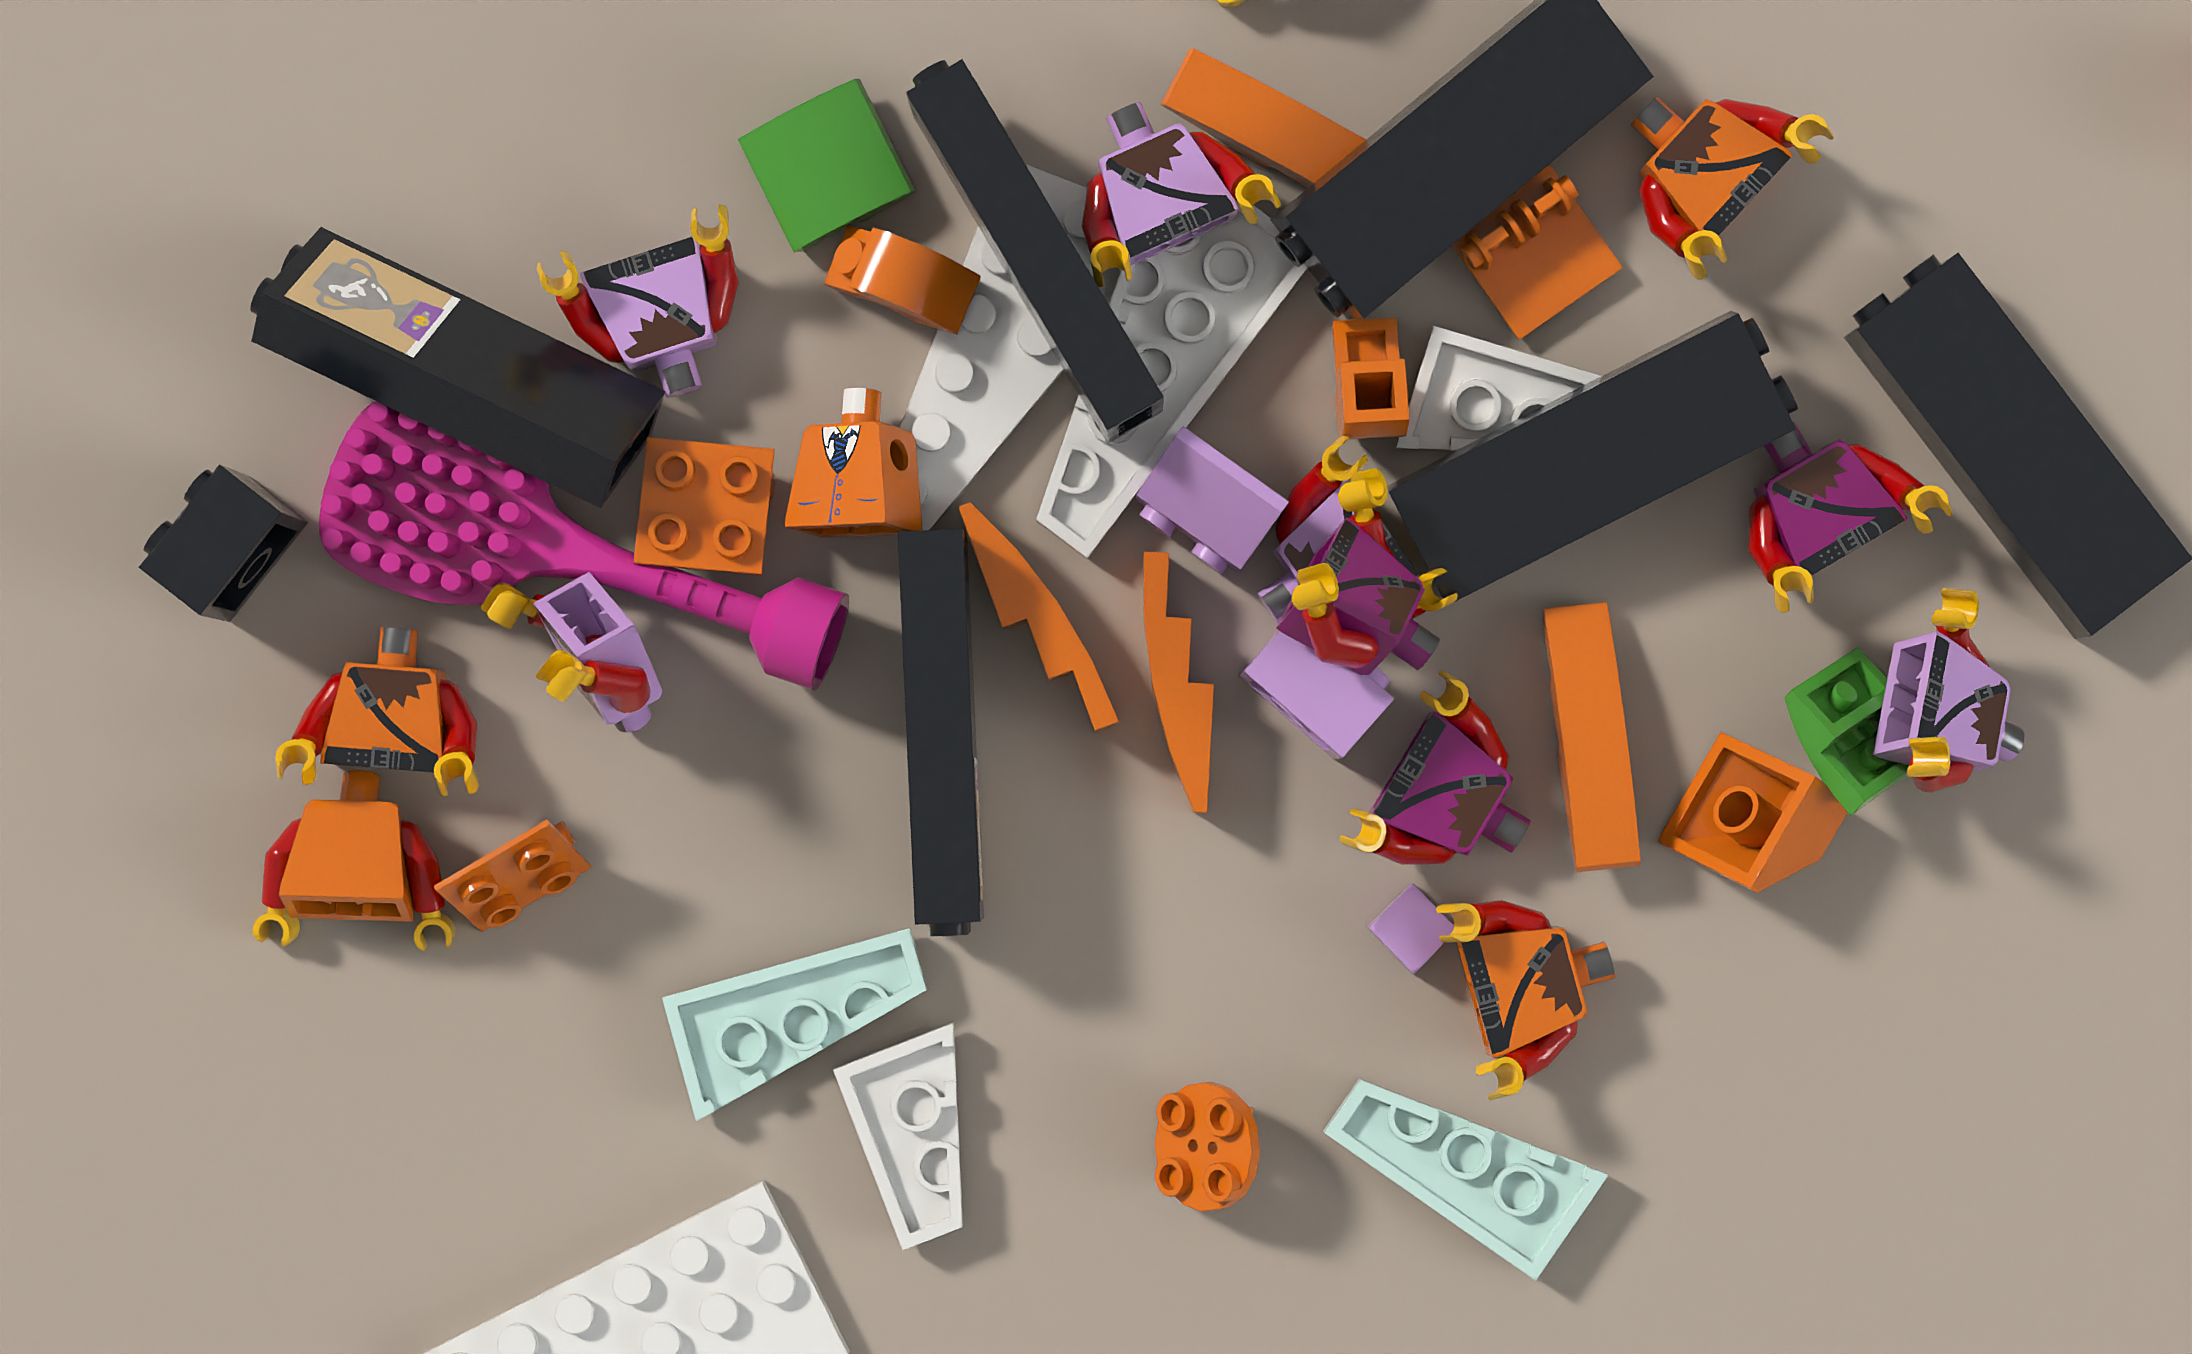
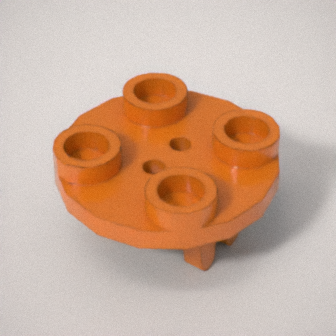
[1155,1082,1260,1212]

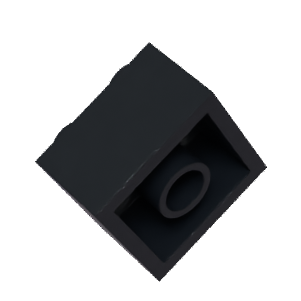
[138,464,308,622]

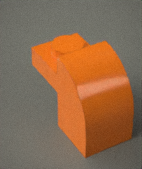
[823,226,981,335]
[1332,317,1410,440]

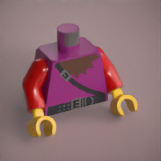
[1748,422,1952,613]
[1276,468,1440,675]
[1339,670,1531,865]

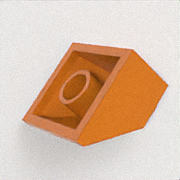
[1657,732,1848,893]

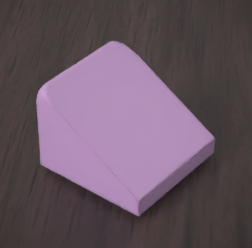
[1366,883,1454,974]

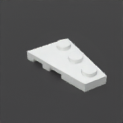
[833,1022,963,1251]

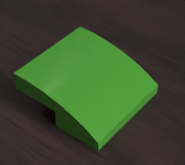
[738,79,916,252]
[1784,647,1909,816]

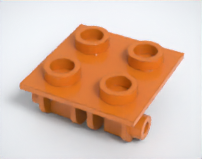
[1452,165,1623,341]
[633,437,775,575]
[434,820,592,932]

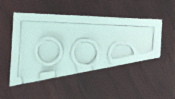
[662,928,927,1121]
[1323,1079,1608,1281]

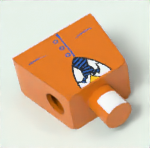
[785,388,922,538]

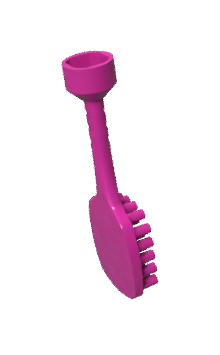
[319,401,849,691]

